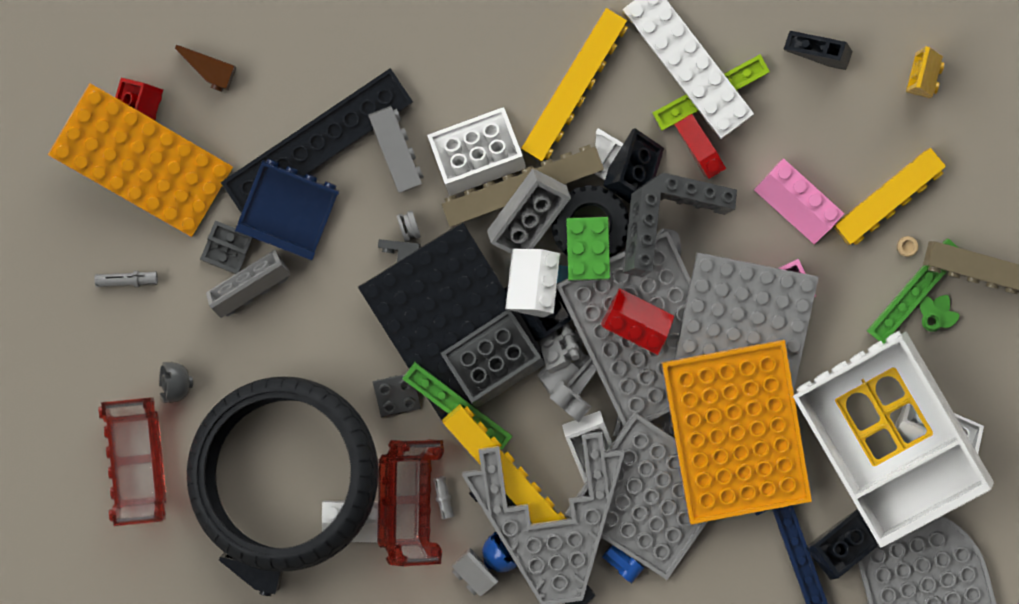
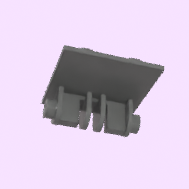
[372,374,421,417]

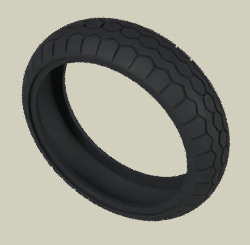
[187,376,379,572]

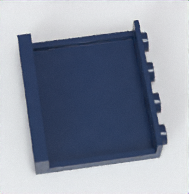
[235,159,339,260]

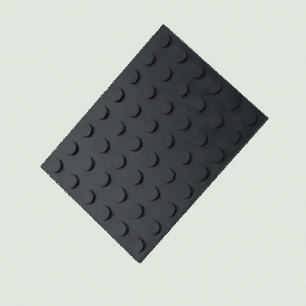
[358,222,545,421]

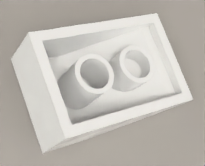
[562,411,613,484]

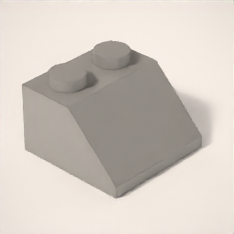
[452,548,498,596]

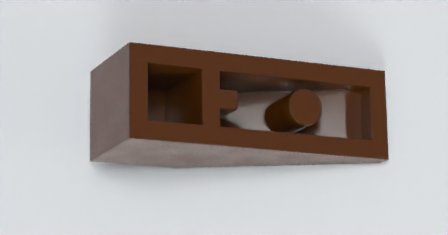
[175,45,237,92]

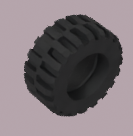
[551,185,629,258]

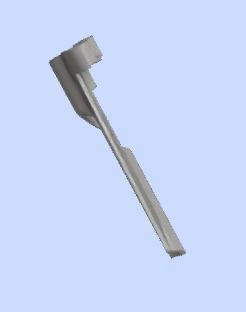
[537,228,681,422]

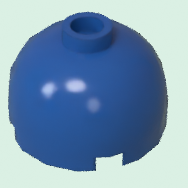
[482,532,517,573]

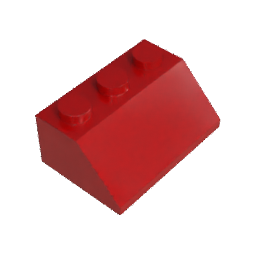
[115,78,164,121]
[600,288,674,355]

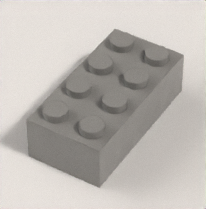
[487,168,571,254]

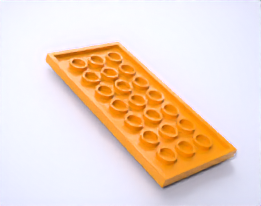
[48,83,233,237]

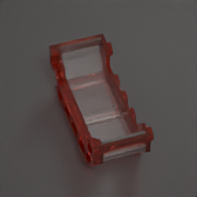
[98,397,167,526]
[377,439,444,567]

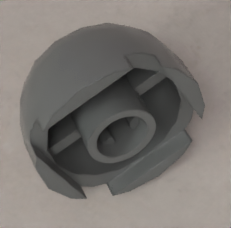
[159,362,193,403]

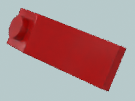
[674,114,726,179]

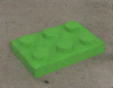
[567,217,610,281]

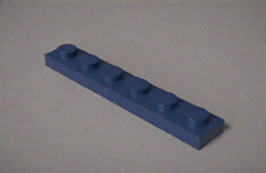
[772,505,828,604]

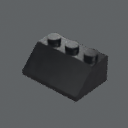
[504,286,572,341]

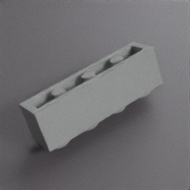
[368,106,424,193]

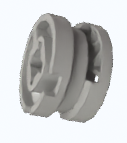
[397,210,421,242]

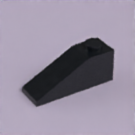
[783,31,853,70]

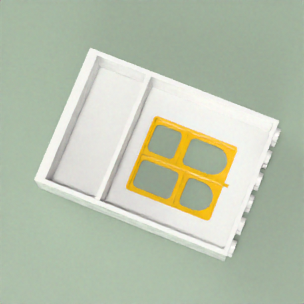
[793,331,994,548]

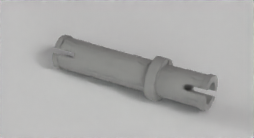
[94,271,158,287]

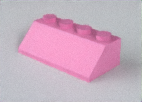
[754,158,845,245]

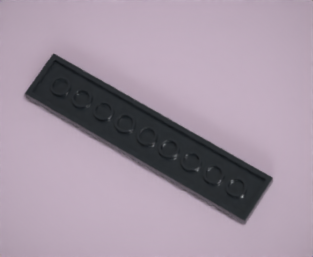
[221,68,414,213]

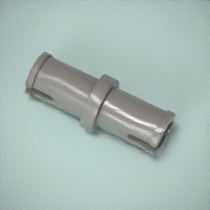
[433,476,454,519]

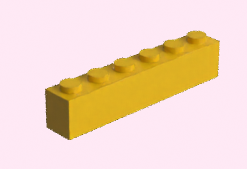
[833,148,946,245]

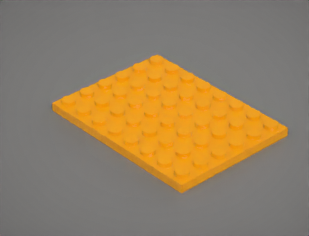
[661,340,812,525]

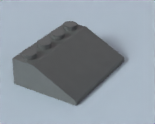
[440,310,545,409]

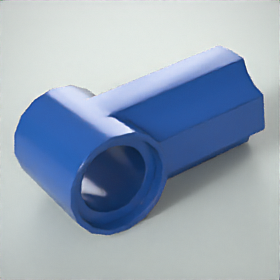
[602,545,645,584]

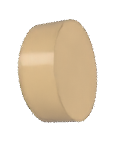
[897,236,918,257]

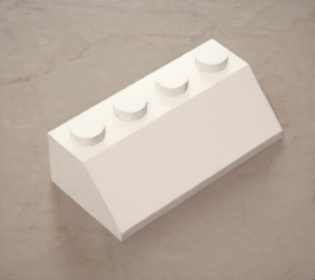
[895,404,984,454]

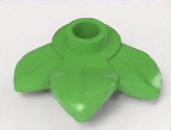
[920,295,960,332]

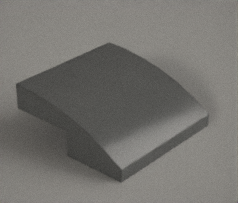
[200,220,253,274]

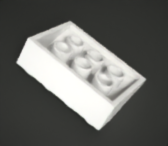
[427,107,526,196]

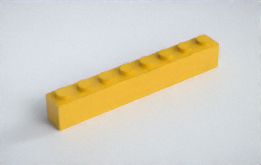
[521,8,628,162]
[442,404,567,524]

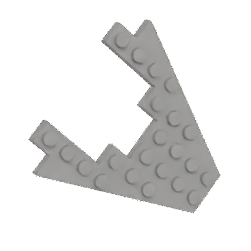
[462,432,625,604]

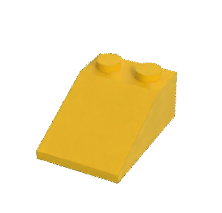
[906,46,944,98]

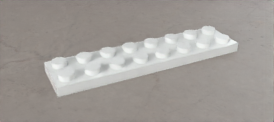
[622,0,754,139]

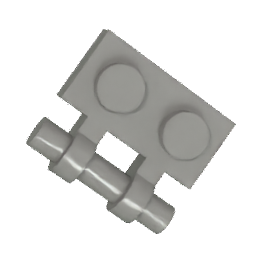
[538,324,579,374]

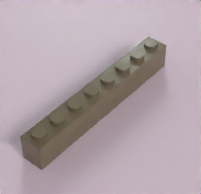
[441,144,604,227]

